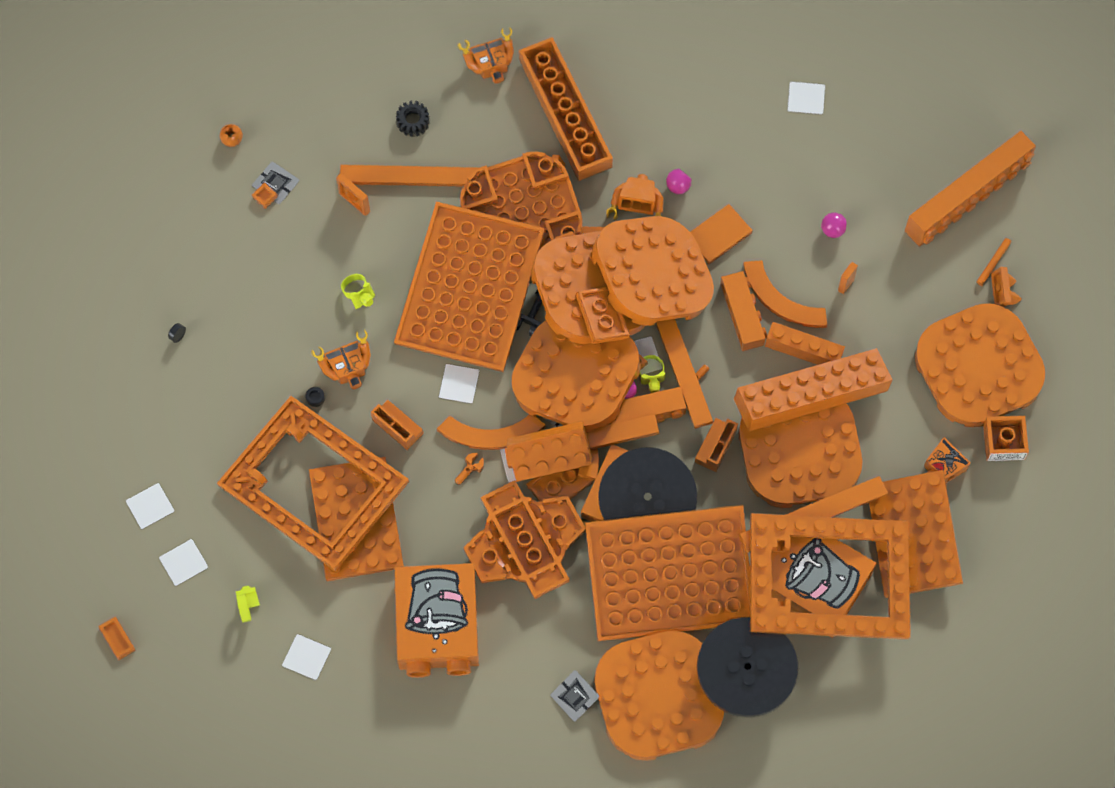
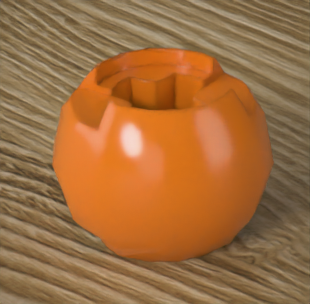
[219,124,243,147]

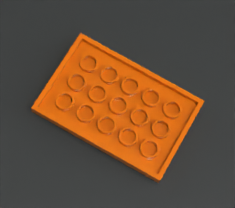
[309,457,404,581]
[869,470,963,598]

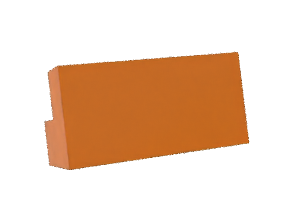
[371,400,424,450]
[695,418,738,472]

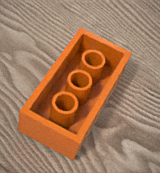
[507,421,592,482]

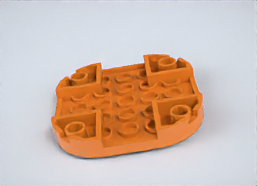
[460,152,583,249]
[592,216,714,326]
[531,231,645,344]
[915,304,1045,427]
[512,321,641,433]
[739,403,862,508]
[595,631,724,760]

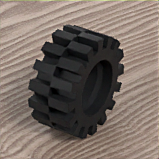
[396,101,430,137]

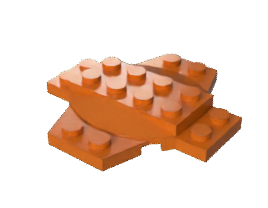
[463,480,586,599]

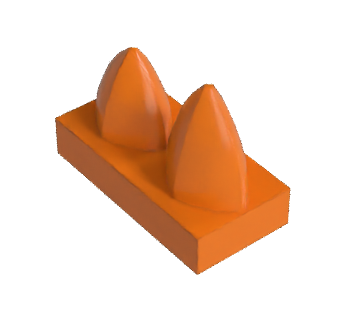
[991,267,1022,307]

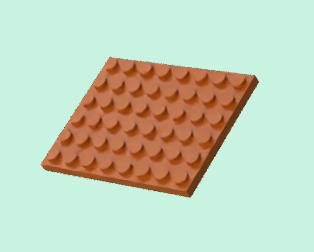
[394,201,545,372]
[585,505,750,641]

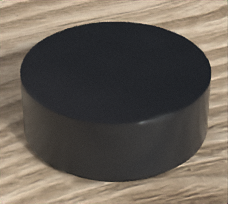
[168,323,186,343]
[305,387,325,407]

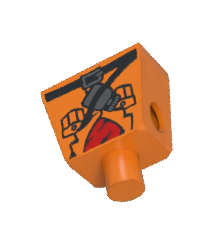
[924,437,971,483]

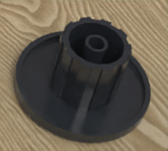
[598,447,697,520]
[697,617,798,718]

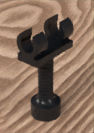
[516,289,542,336]

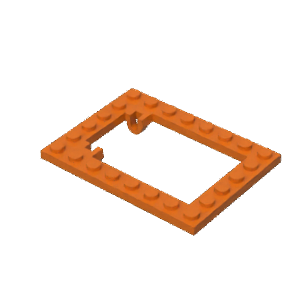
[217,396,410,572]
[750,513,910,640]

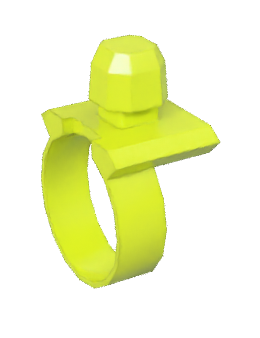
[341,274,375,309]
[639,355,666,393]
[236,585,260,623]

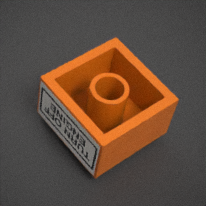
[983,416,1029,461]

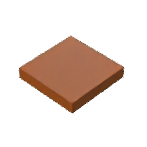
[336,173,370,216]

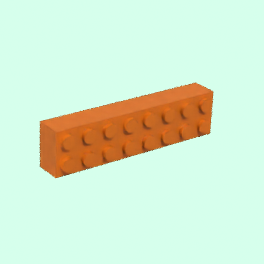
[519,37,613,181]
[905,131,1036,247]
[734,348,893,431]

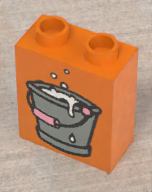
[771,537,876,638]
[395,563,479,678]

